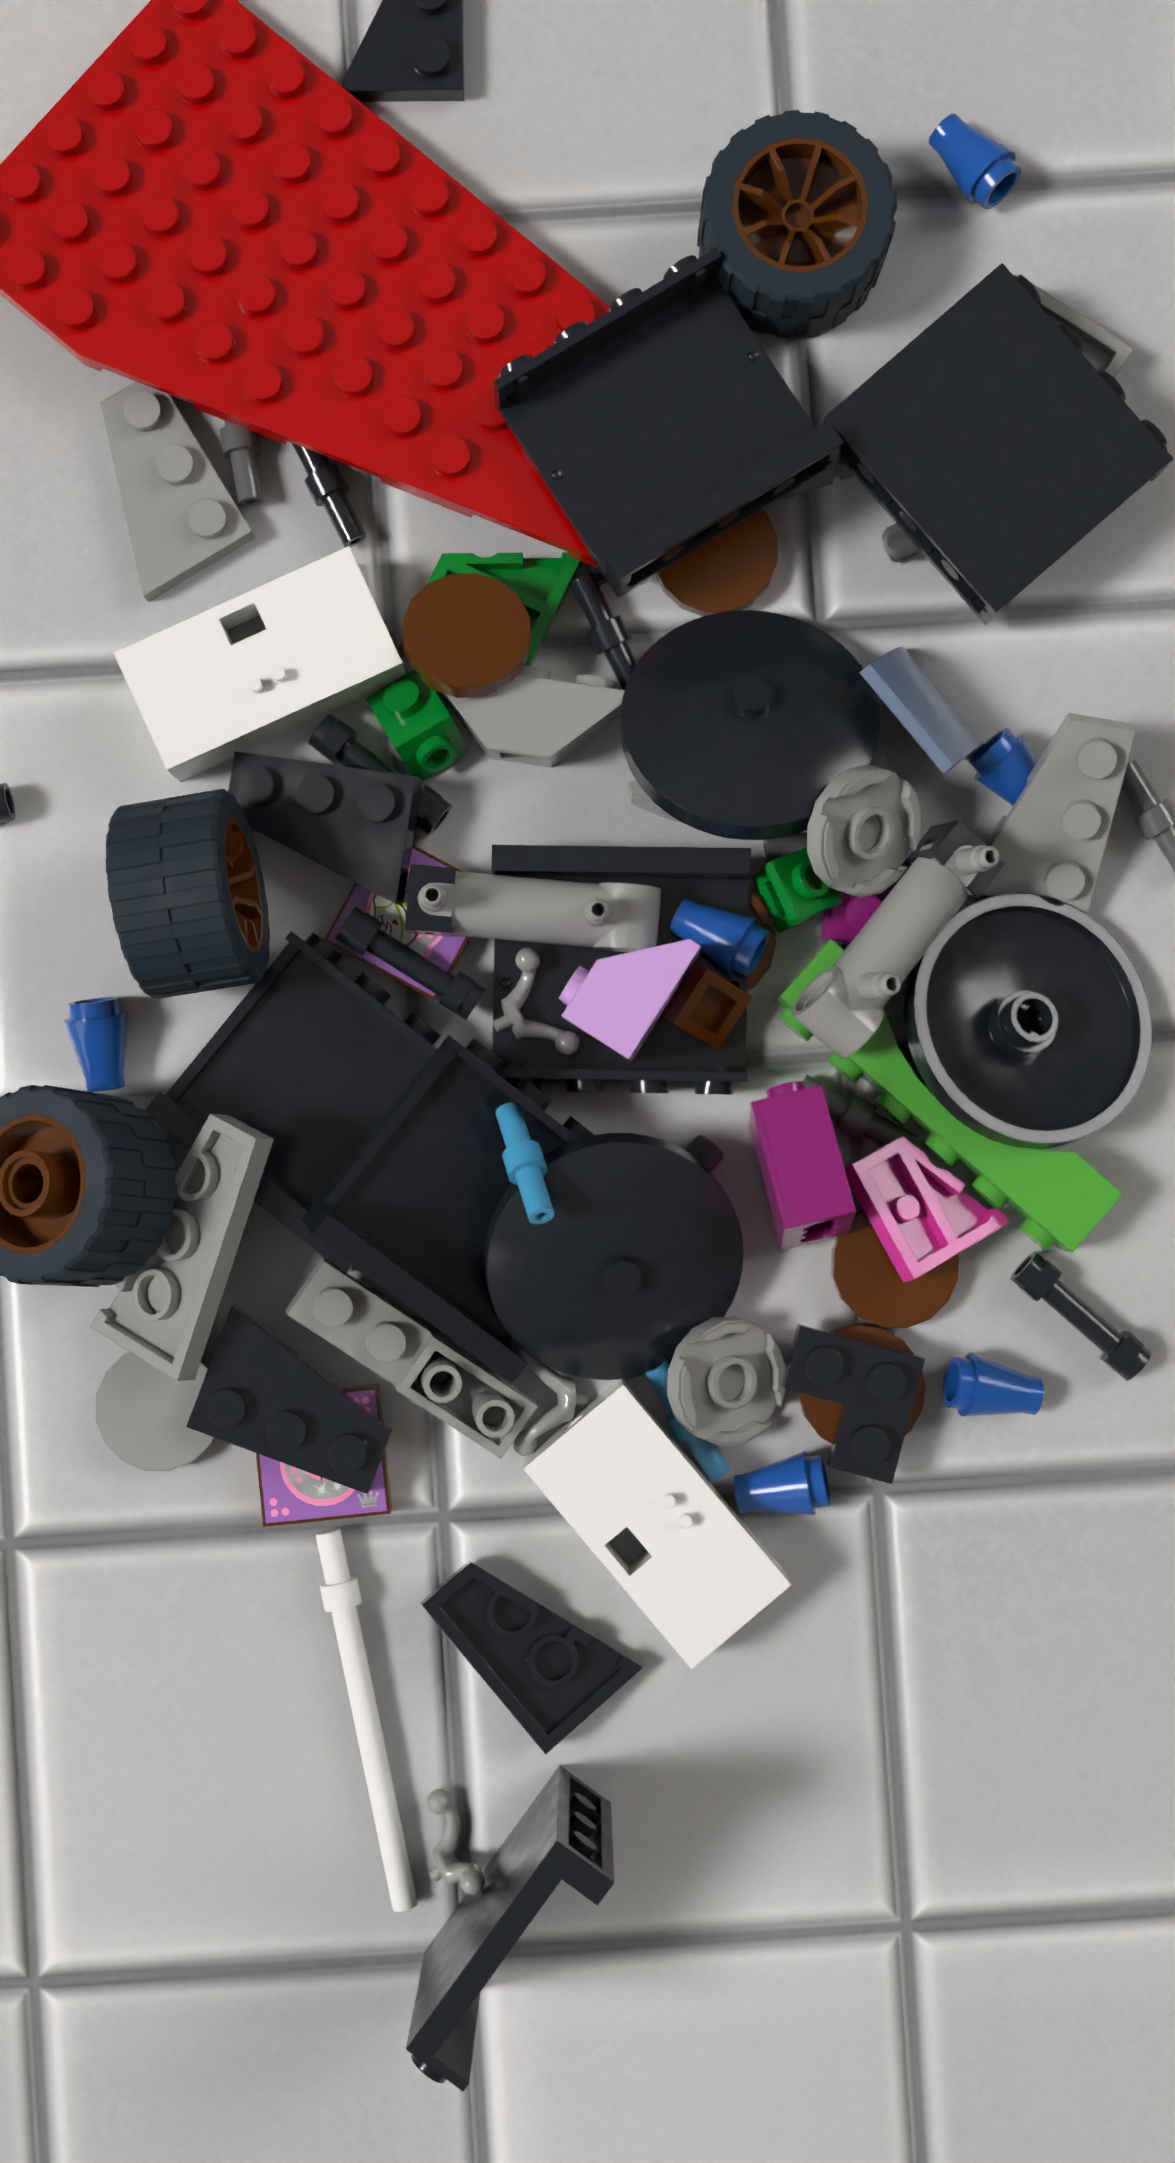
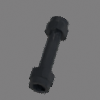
[308,714,452,836]
[335,906,486,1020]
[1010,1251,1152,1381]

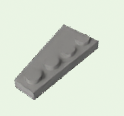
[90,1114,274,1381]

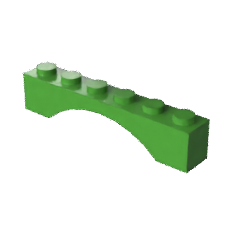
[775,939,1123,1253]

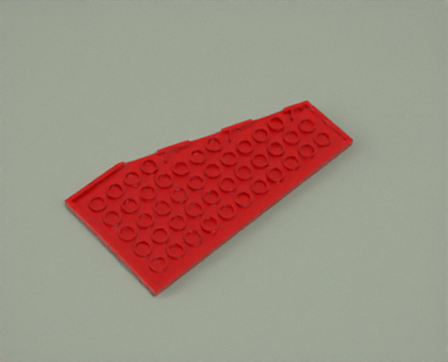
[0,0,645,585]

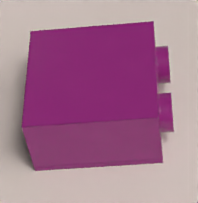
[749,1081,856,1251]

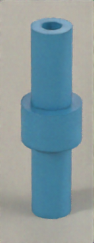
[495,1102,555,1224]
[645,1361,730,1482]

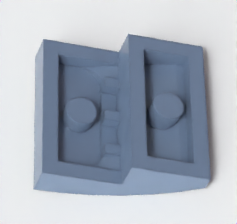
[859,646,984,775]

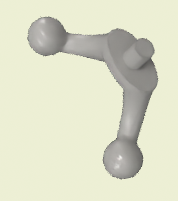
[493,947,580,1056]
[512,1348,587,1456]
[427,1789,485,1895]

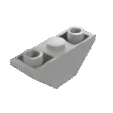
[439,666,625,768]

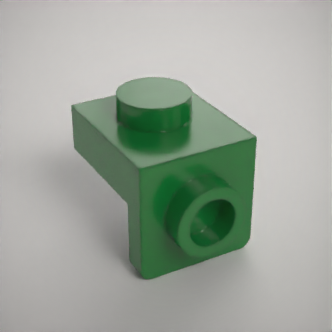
[366,670,469,781]
[752,847,842,934]

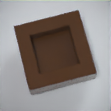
[661,961,752,1051]

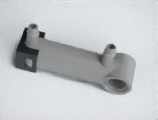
[791,820,1005,1059]
[405,864,662,953]

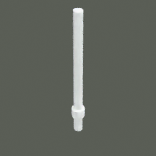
[315,1528,418,1912]

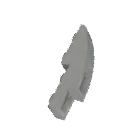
[286,1257,538,1459]

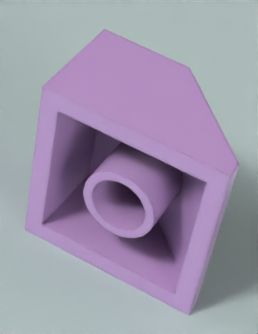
[559,939,701,1062]

